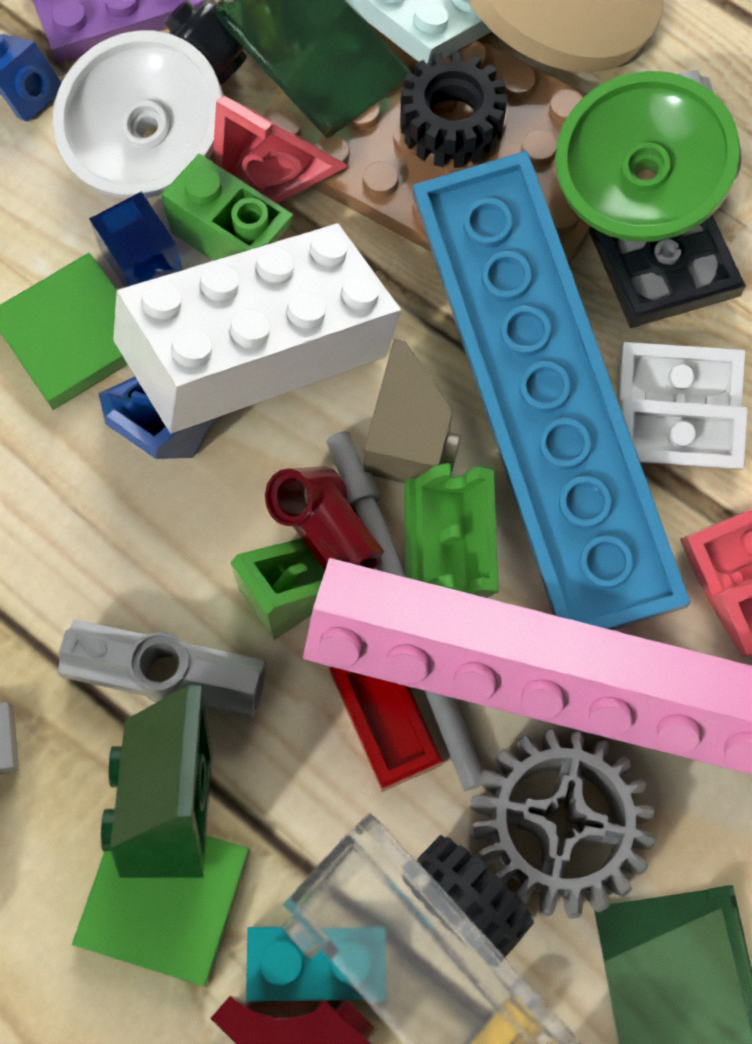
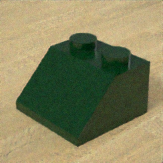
[101,685,212,878]

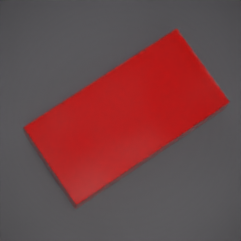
[329,667,443,792]

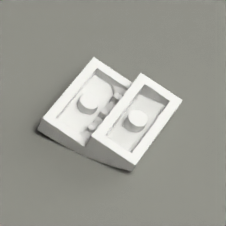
[617,342,748,470]

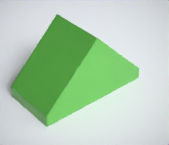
[230,538,325,640]

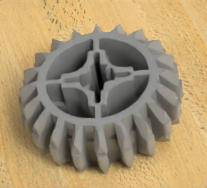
[469,729,656,919]

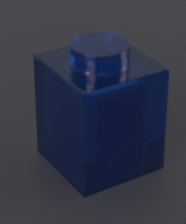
[89,191,183,288]

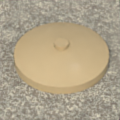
[467,0,663,72]

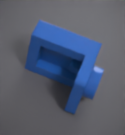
[0,34,62,121]

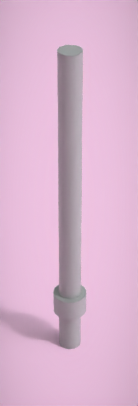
[326,431,484,792]

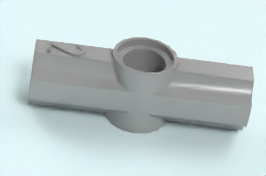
[58,619,267,719]

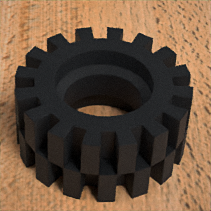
[400,52,507,168]

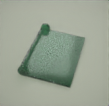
[213,0,412,139]
[593,885,752,1044]

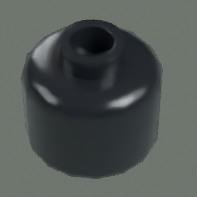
[163,0,247,85]

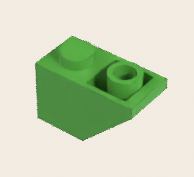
[161,153,294,261]

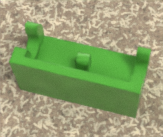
[404,463,499,598]

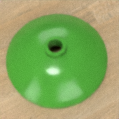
[556,71,740,242]

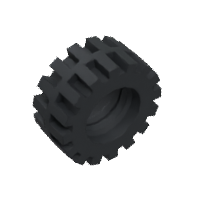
[401,835,534,968]

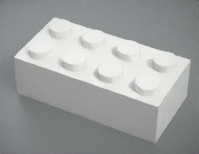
[113,223,401,434]

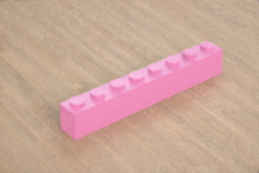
[302,558,752,775]

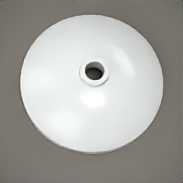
[53,30,223,199]

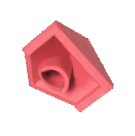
[213,95,349,204]

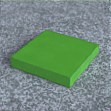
[0,252,128,410]
[71,835,250,987]

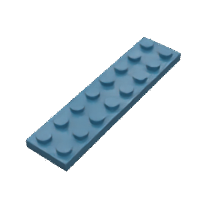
[412,150,691,630]

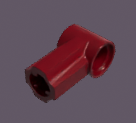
[264,466,384,570]

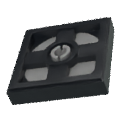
[589,215,746,329]

